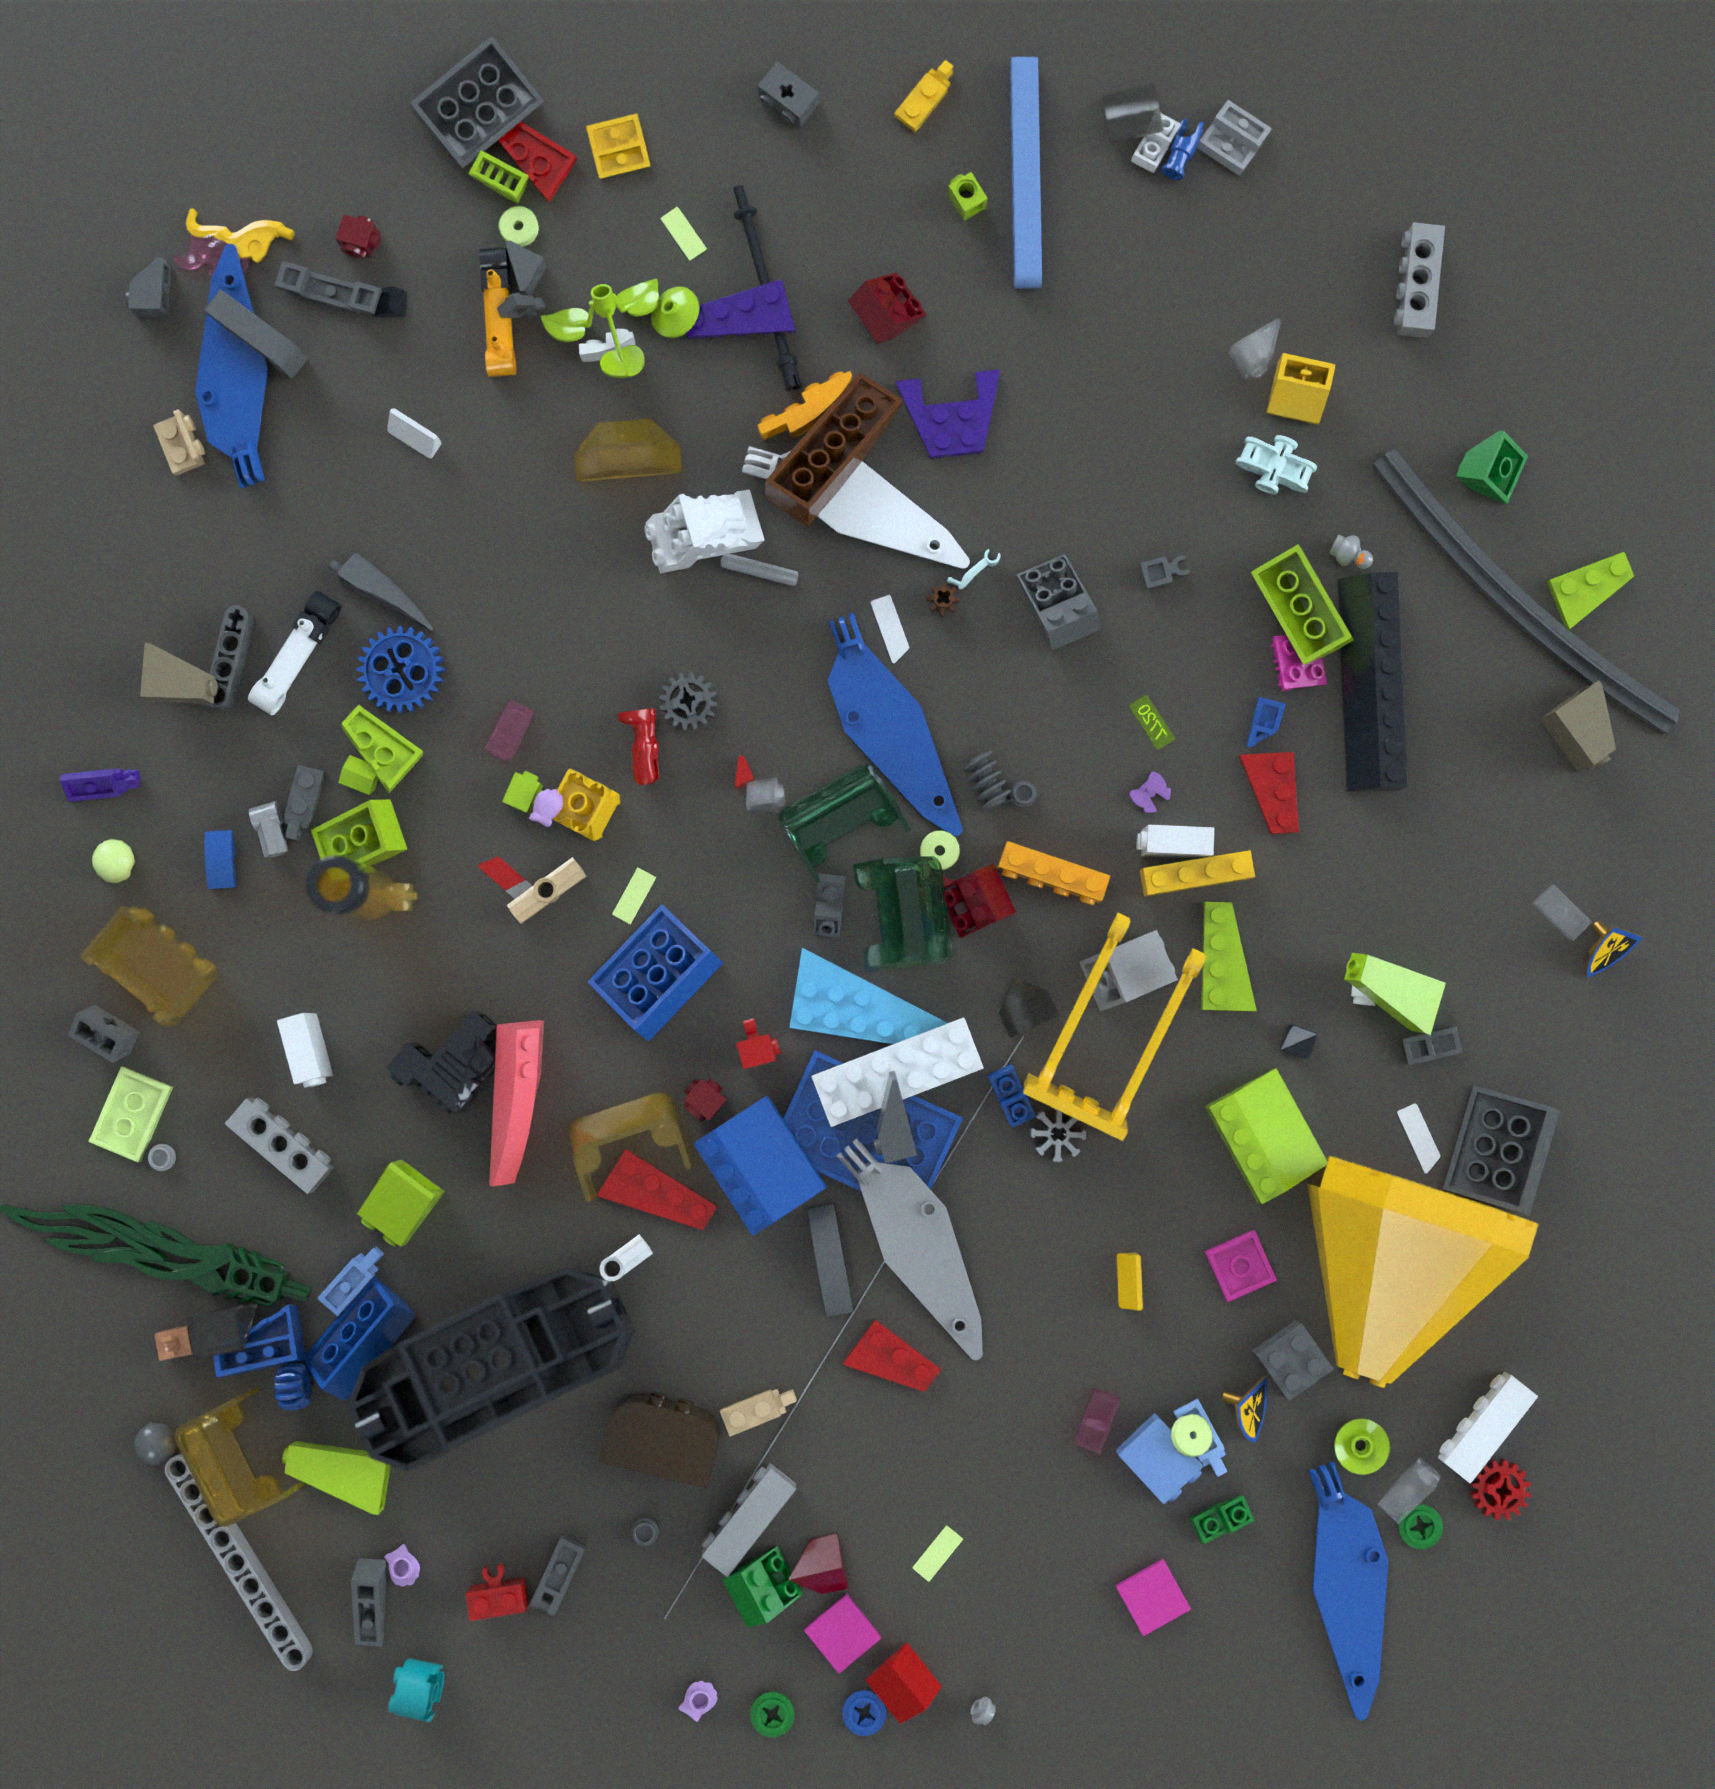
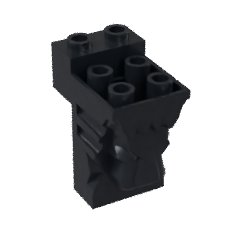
[386,1011,497,1114]

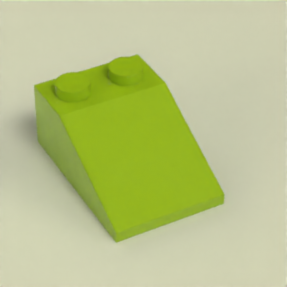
[311,799,407,880]

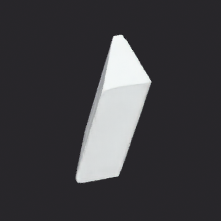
[387,408,442,459]

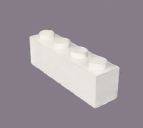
[1437,1372,1538,1484]

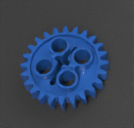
[356,626,445,714]

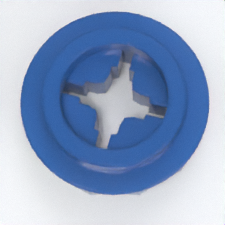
[842,1689,886,1736]

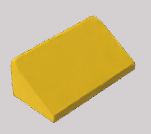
[1117,1252,1143,1310]

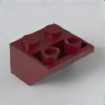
[848,272,927,344]
[938,864,1016,938]

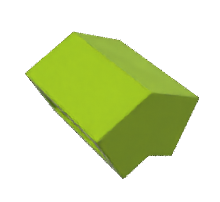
[338,755,379,795]

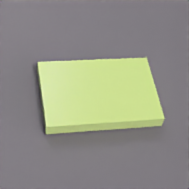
[89,1066,173,1163]

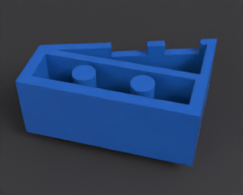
[212,1305,307,1378]

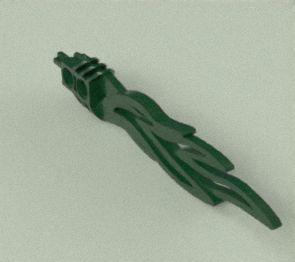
[0,1203,312,1307]

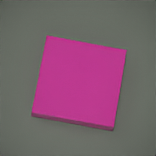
[1204,1229,1277,1303]
[1115,1558,1191,1636]
[804,1593,881,1673]

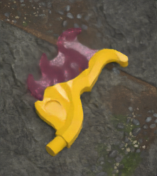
[174,208,295,276]

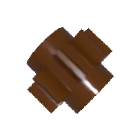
[926,582,960,617]

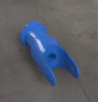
[1161,119,1204,180]

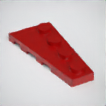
[597,1149,718,1230]

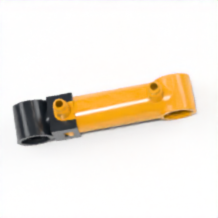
[479,247,516,377]

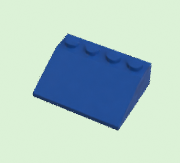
[588,904,723,1041]
[693,1095,826,1236]

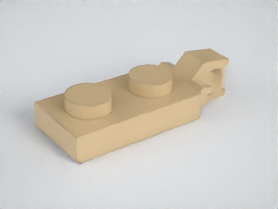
[720,1389,797,1436]

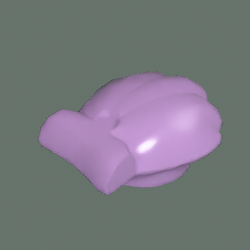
[529,789,563,827]
[384,1544,420,1587]
[678,1681,717,1722]

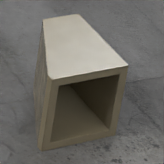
[1539,681,1616,771]

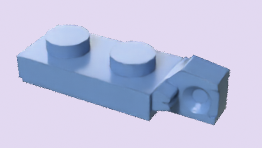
[317,1246,385,1317]

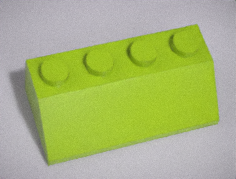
[1251,544,1354,665]

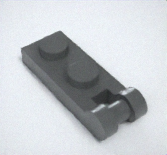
[529,1536,586,1619]

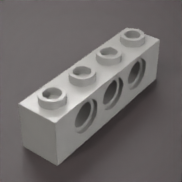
[1394,222,1445,338]
[225,1097,335,1194]

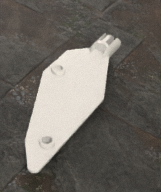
[742,446,970,569]

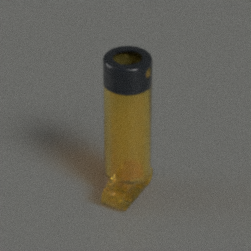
[305,856,418,922]

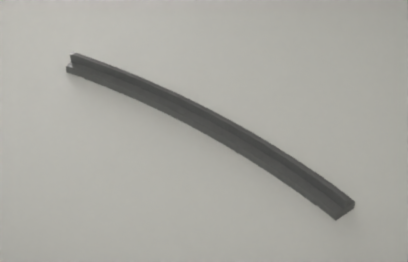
[1372,449,1681,734]

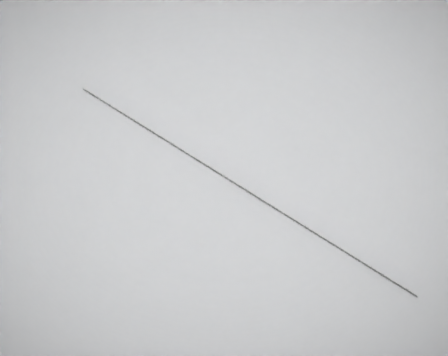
[664,1036,1024,1619]

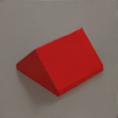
[865,1642,942,1724]

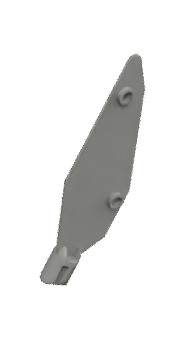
[837,1138,983,1360]

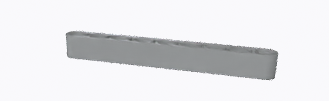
[165,1452,313,1671]

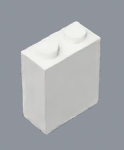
[1137,825,1214,859]
[277,1013,334,1088]

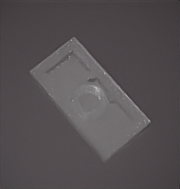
[1532,884,1592,941]

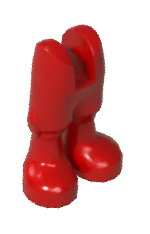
[618,708,659,785]

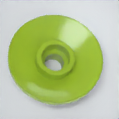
[651,287,699,338]
[1334,1418,1390,1475]

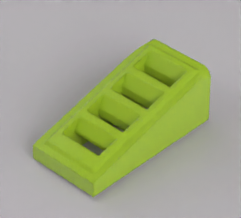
[469,150,529,204]

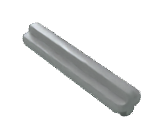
[720,554,799,586]

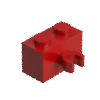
[736,1018,781,1069]
[465,1563,529,1621]

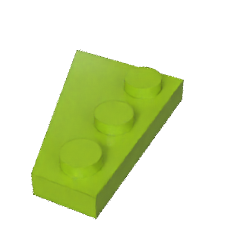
[1547,552,1634,630]
[341,705,423,793]

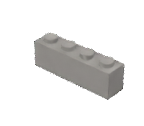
[701,1463,796,1577]

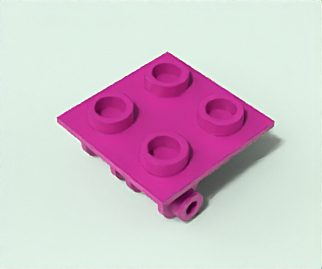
[1271,635,1327,692]

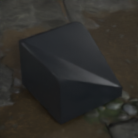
[1280,1024,1318,1059]

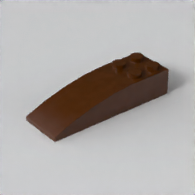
[764,373,903,527]

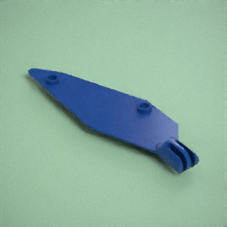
[195,244,268,489]
[828,612,963,836]
[1308,1461,1389,1721]

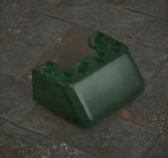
[853,856,952,973]

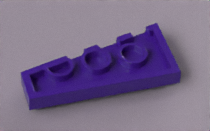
[686,279,796,339]

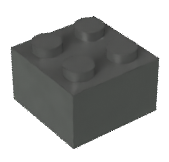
[1252,1320,1334,1401]

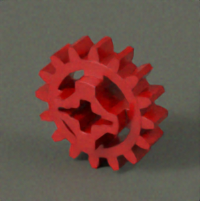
[1469,1458,1531,1520]

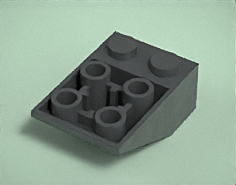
[1017,554,1101,651]

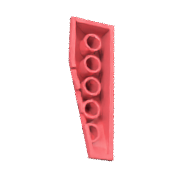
[489,1020,544,1187]

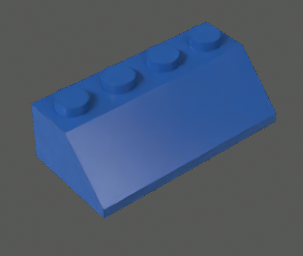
[304,1276,416,1401]

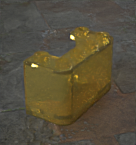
[79,906,218,1026]

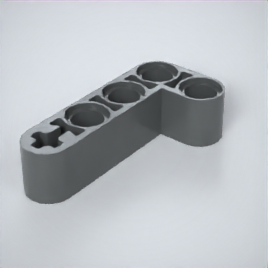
[203,289,308,380]
[192,605,255,711]

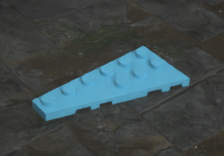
[789,948,948,1044]

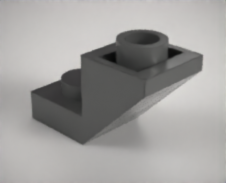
[813,873,845,938]

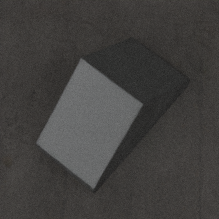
[505,240,547,296]

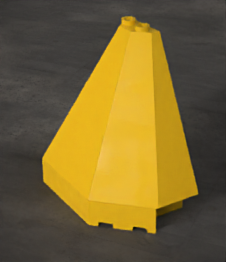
[1307,1156,1538,1388]

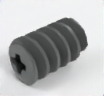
[963,750,1014,811]

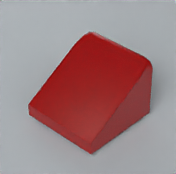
[735,755,755,790]

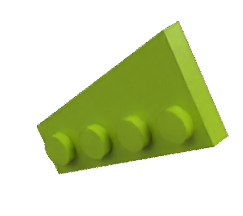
[1201,902,1257,1012]

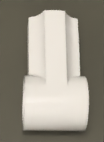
[600,1234,653,1281]

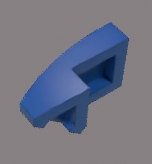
[1246,697,1286,747]

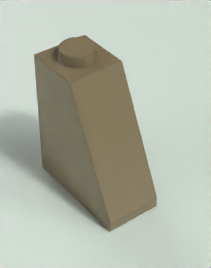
[140,643,218,704]

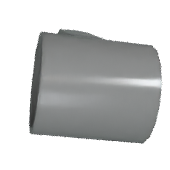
[249,801,289,858]

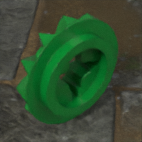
[1398,1504,1443,1549]
[750,1691,795,1737]

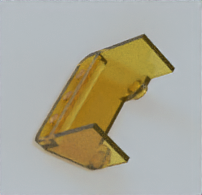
[569,1092,695,1203]
[175,1386,306,1527]

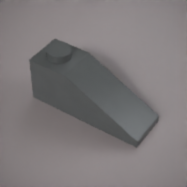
[873,1071,917,1164]
[351,1558,387,1647]

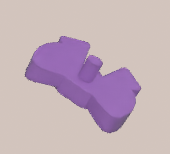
[1129,772,1171,813]

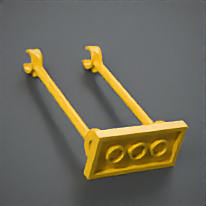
[1023,913,1206,1141]

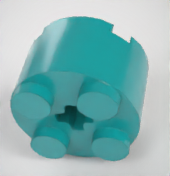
[388,1658,444,1722]

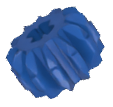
[274,1363,312,1411]

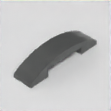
[274,261,382,315]
[807,1204,853,1317]

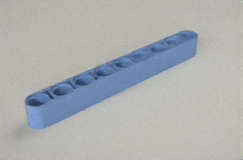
[1010,57,1042,289]

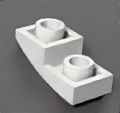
[1131,112,1181,173]
[579,329,635,362]

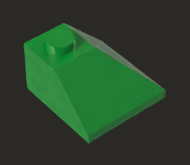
[1456,431,1528,504]

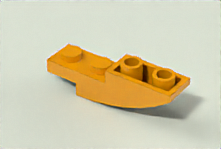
[757,371,852,441]

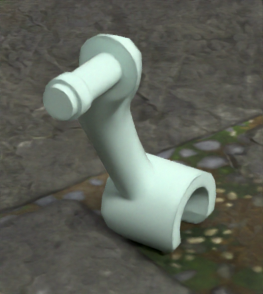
[947,549,1000,590]

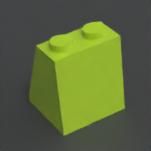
[357,1160,445,1247]

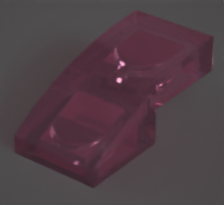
[485,700,535,762]
[1074,1388,1121,1454]

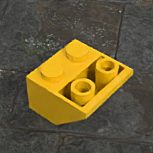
[1266,353,1336,425]

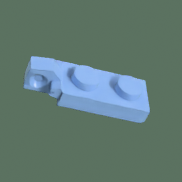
[1173,1399,1228,1476]

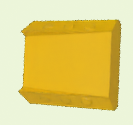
[552,769,620,841]

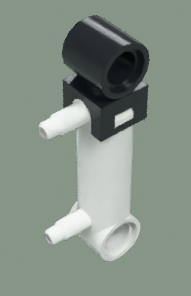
[248,590,342,715]

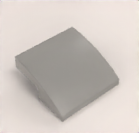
[1196,100,1272,176]

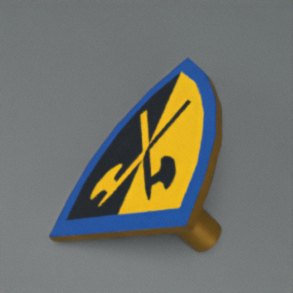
[1585,921,1643,978]
[1222,1376,1267,1443]

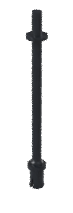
[733,185,803,391]

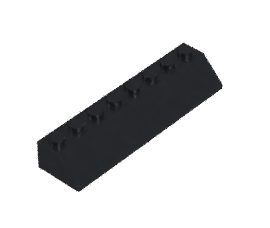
[1337,572,1408,792]

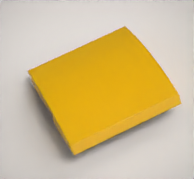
[586,113,651,179]

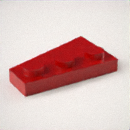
[498,122,577,203]
[1238,752,1299,834]
[843,1319,941,1392]

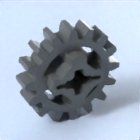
[659,672,718,731]

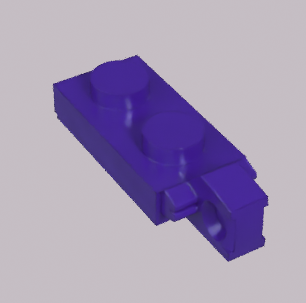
[60,769,141,802]

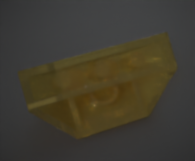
[574,419,682,481]

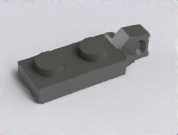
[284,765,326,841]

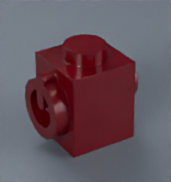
[336,214,381,259]
[683,1078,728,1122]

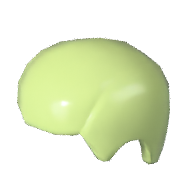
[92,839,135,883]

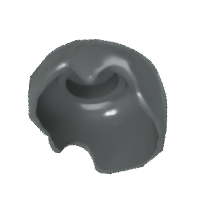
[134,1422,178,1465]

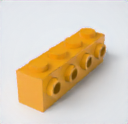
[997,841,1110,906]

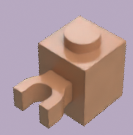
[154,1324,201,1361]

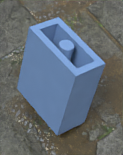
[1116,1413,1204,1504]

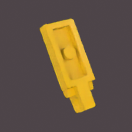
[894,60,954,132]

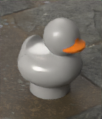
[1329,535,1373,569]

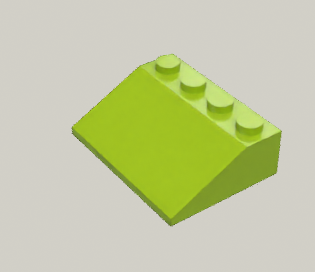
[1204,1068,1328,1204]

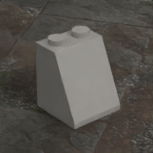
[1079,930,1178,1011]

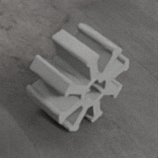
[1029,1108,1086,1162]

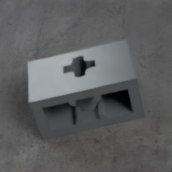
[758,61,820,128]
[68,1005,140,1063]

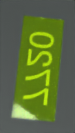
[1129,694,1175,750]

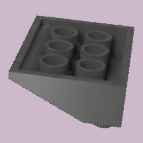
[410,36,544,169]
[1443,1085,1560,1216]

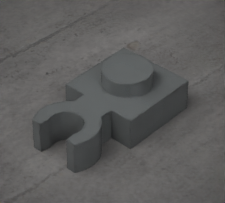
[497,293,546,318]
[1139,555,1190,590]

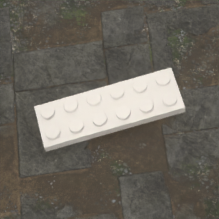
[812,1018,984,1127]

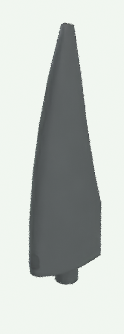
[328,553,434,632]

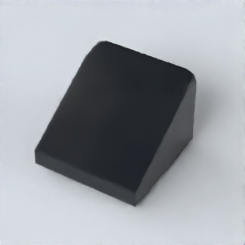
[373,286,407,317]

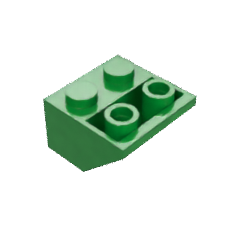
[722,1546,803,1628]

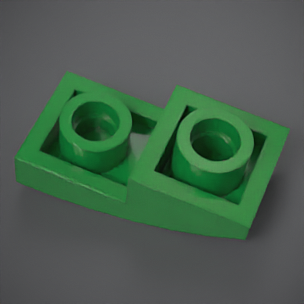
[1189,1495,1255,1544]

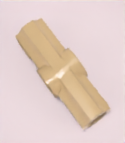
[507,857,587,924]

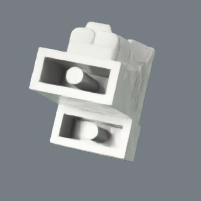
[645,489,764,573]

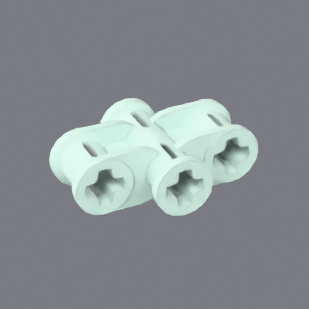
[1236,435,1317,495]

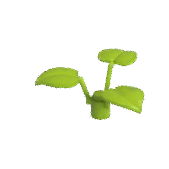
[541,278,659,378]

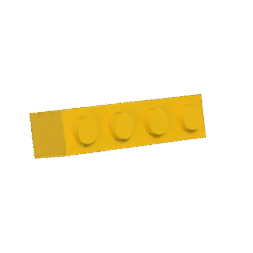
[1139,850,1255,897]

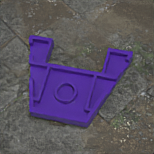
[896,369,1000,459]

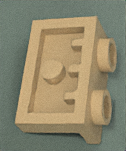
[153,409,205,476]

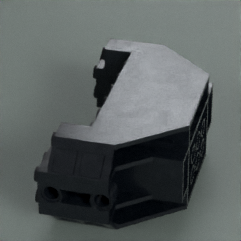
[348,1268,636,1472]

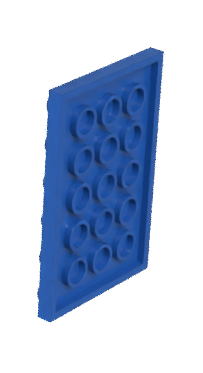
[783,1050,963,1192]

